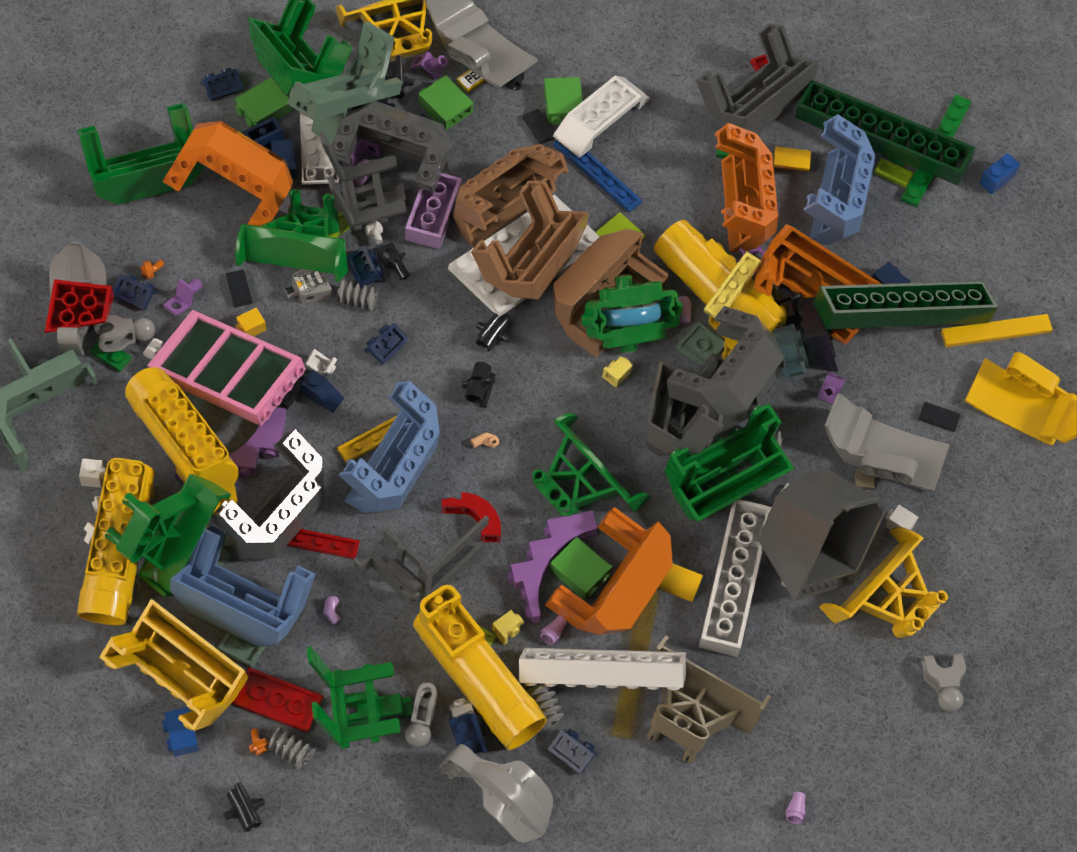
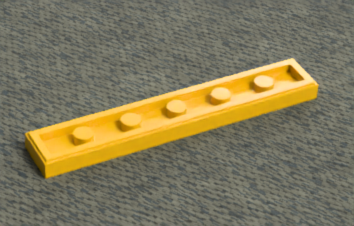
[941,314,1053,347]

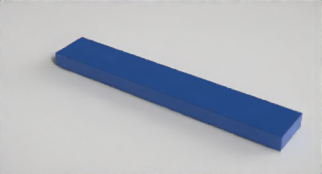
[553,140,642,213]

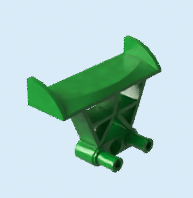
[235,189,348,282]
[532,413,651,517]
[105,474,231,597]

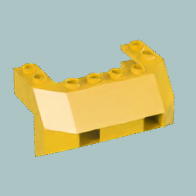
[99,599,248,731]

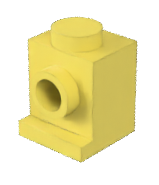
[602,357,632,388]
[492,610,524,645]

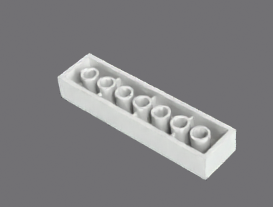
[699,499,772,657]
[519,648,686,690]

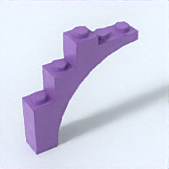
[175,407,287,484]
[507,511,597,624]

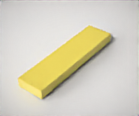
[704,251,762,319]

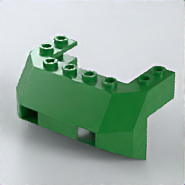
[248,0,353,96]
[77,103,205,205]
[665,403,795,522]

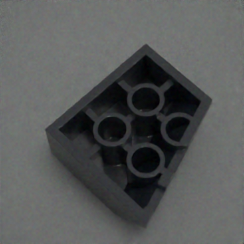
[798,297,838,372]

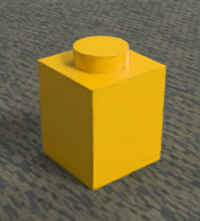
[235,308,266,337]

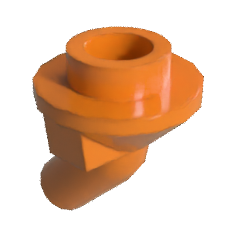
[140,259,164,280]
[249,729,269,756]

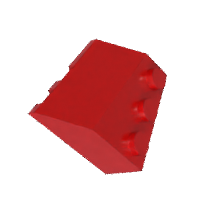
[44,279,114,333]

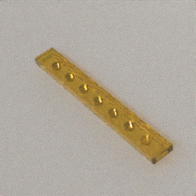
[610,590,660,740]

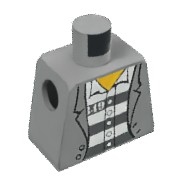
[285,269,332,304]

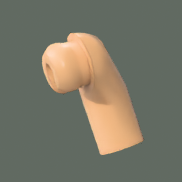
[470,432,499,448]

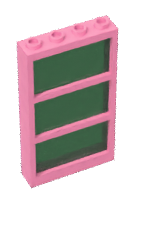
[147,310,305,426]

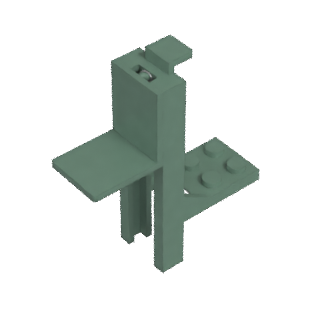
[288,22,402,144]
[0,338,98,471]

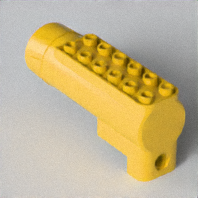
[653,220,787,360]
[125,367,238,513]
[77,458,156,626]
[413,585,547,750]

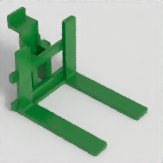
[307,646,413,749]

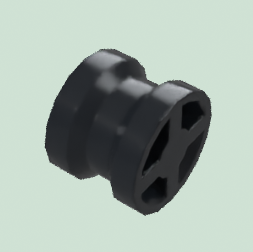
[505,72,525,90]

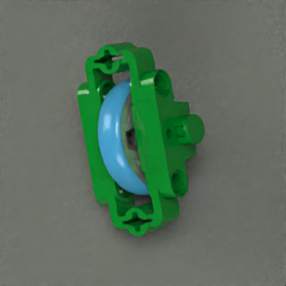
[581,275,683,352]

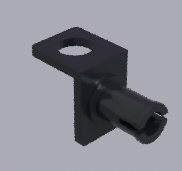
[377,242,410,280]

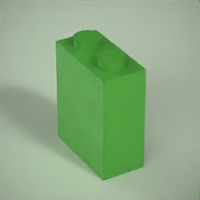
[418,76,474,130]
[543,77,583,125]
[235,78,292,128]
[549,537,612,600]

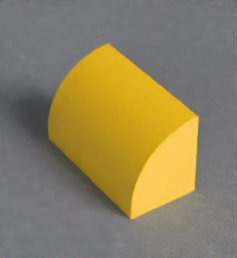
[773,146,811,172]
[657,563,703,602]

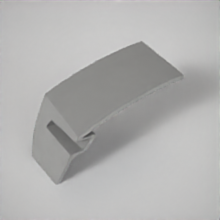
[425,0,538,88]
[825,394,950,492]

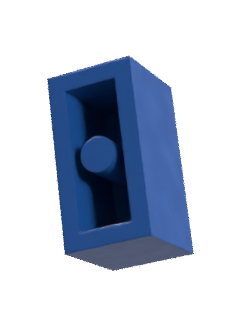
[979,153,1020,194]
[162,707,199,757]

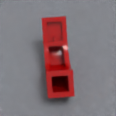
[441,492,501,543]

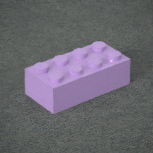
[405,173,462,249]

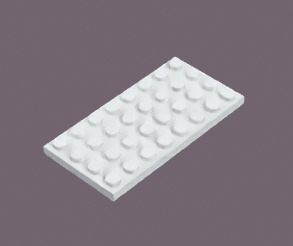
[448,195,599,316]

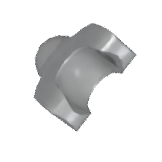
[93,315,155,352]
[922,653,966,712]
[405,683,438,748]

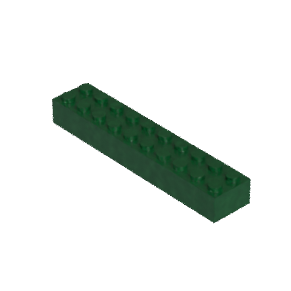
[795,80,976,186]
[813,281,998,329]

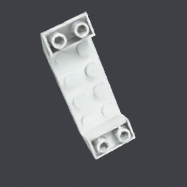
[553,76,650,158]
[300,112,339,184]

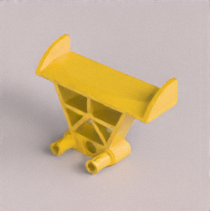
[335,0,432,61]
[819,527,948,638]

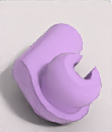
[323,596,342,626]

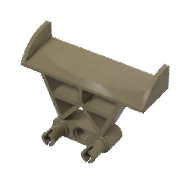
[647,635,771,763]

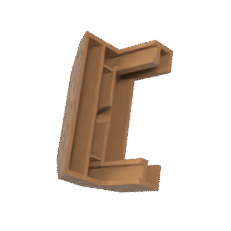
[453,144,569,248]
[471,181,589,300]
[552,229,668,358]

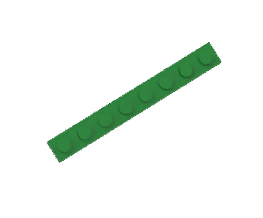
[901,94,972,208]

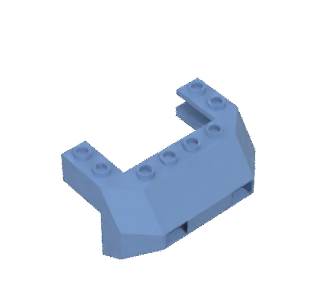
[803,114,875,245]
[339,381,440,513]
[170,522,316,647]

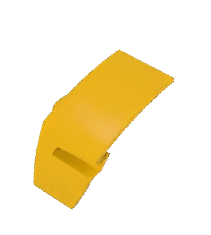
[964,352,1077,445]

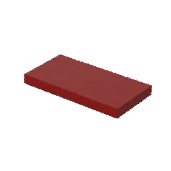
[232,667,324,733]

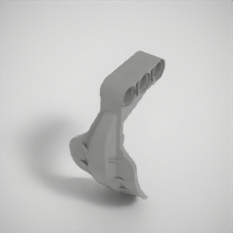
[49,242,107,356]
[438,744,553,843]

